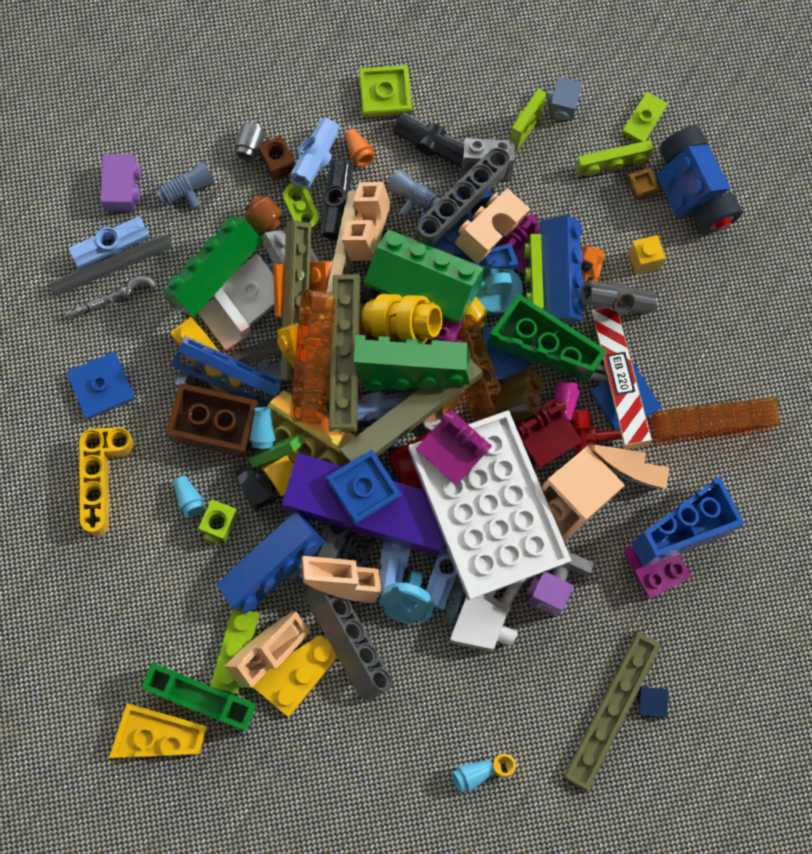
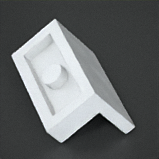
[198,288,252,351]

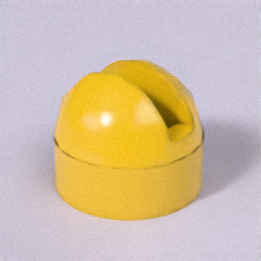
[493,754,516,778]

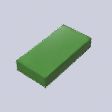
[248,433,306,467]

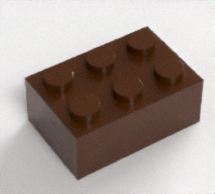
[166,383,259,459]

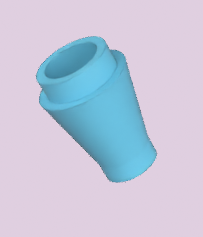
[249,407,276,449]
[173,476,205,518]
[452,759,495,793]

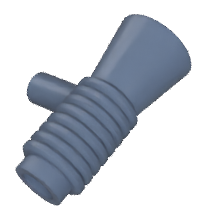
[156,161,215,210]
[387,169,440,218]

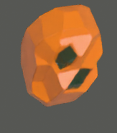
[580,246,605,284]

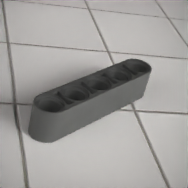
[415,147,510,247]
[303,584,392,701]

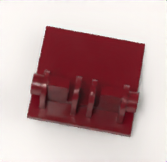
[514,399,583,468]

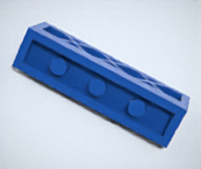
[171,336,281,408]

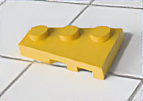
[253,635,338,717]
[109,703,208,758]

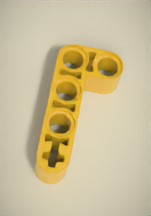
[79,427,135,537]

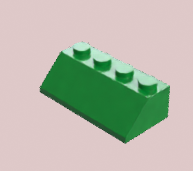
[163,216,263,317]
[364,229,484,324]

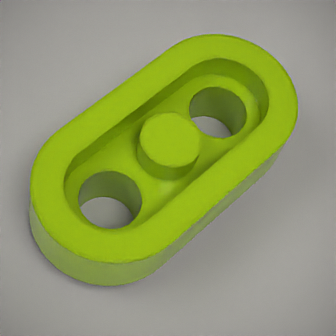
[283,183,319,231]

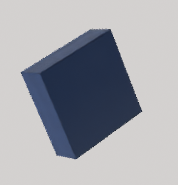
[638,687,669,718]

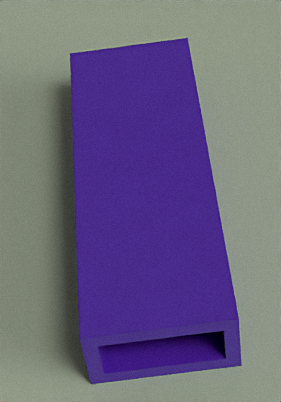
[281,453,447,556]

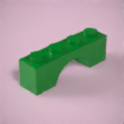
[141,662,258,732]

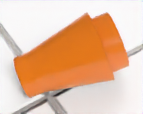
[343,129,375,167]

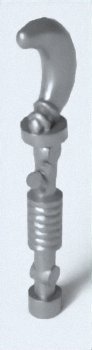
[65,275,156,321]

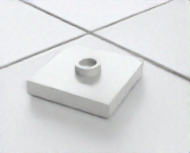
[221,254,275,326]

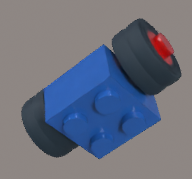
[655,126,743,234]

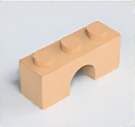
[342,182,391,261]
[455,188,530,264]

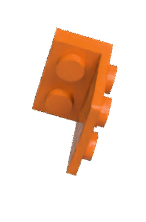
[273,261,333,317]

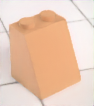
[541,446,625,542]

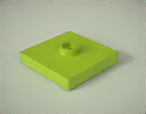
[358,65,412,118]
[509,89,546,153]

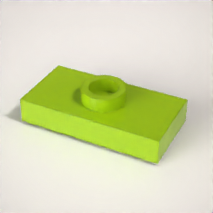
[622,92,668,143]

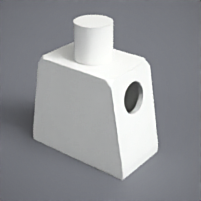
[449,596,518,652]

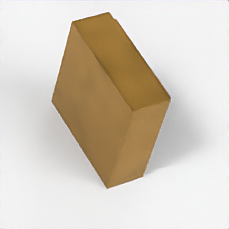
[626,167,660,200]

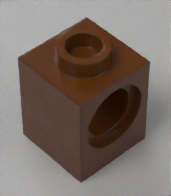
[258,136,295,182]

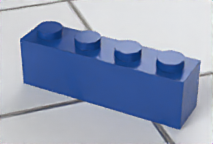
[540,215,585,324]
[216,511,325,615]

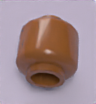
[244,195,282,234]

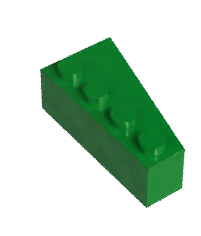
[487,294,607,382]
[353,335,471,392]

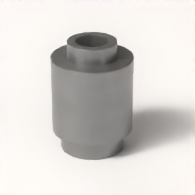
[234,121,266,161]

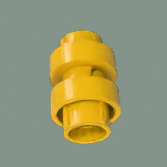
[362,294,442,344]

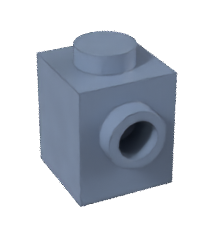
[546,77,582,120]

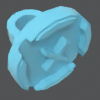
[476,268,522,315]
[379,570,435,624]

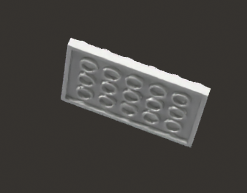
[408,410,571,601]

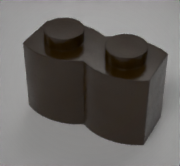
[497,367,543,423]

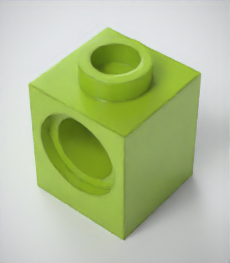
[198,499,238,544]

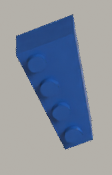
[631,476,745,568]

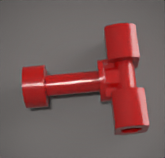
[573,410,622,455]

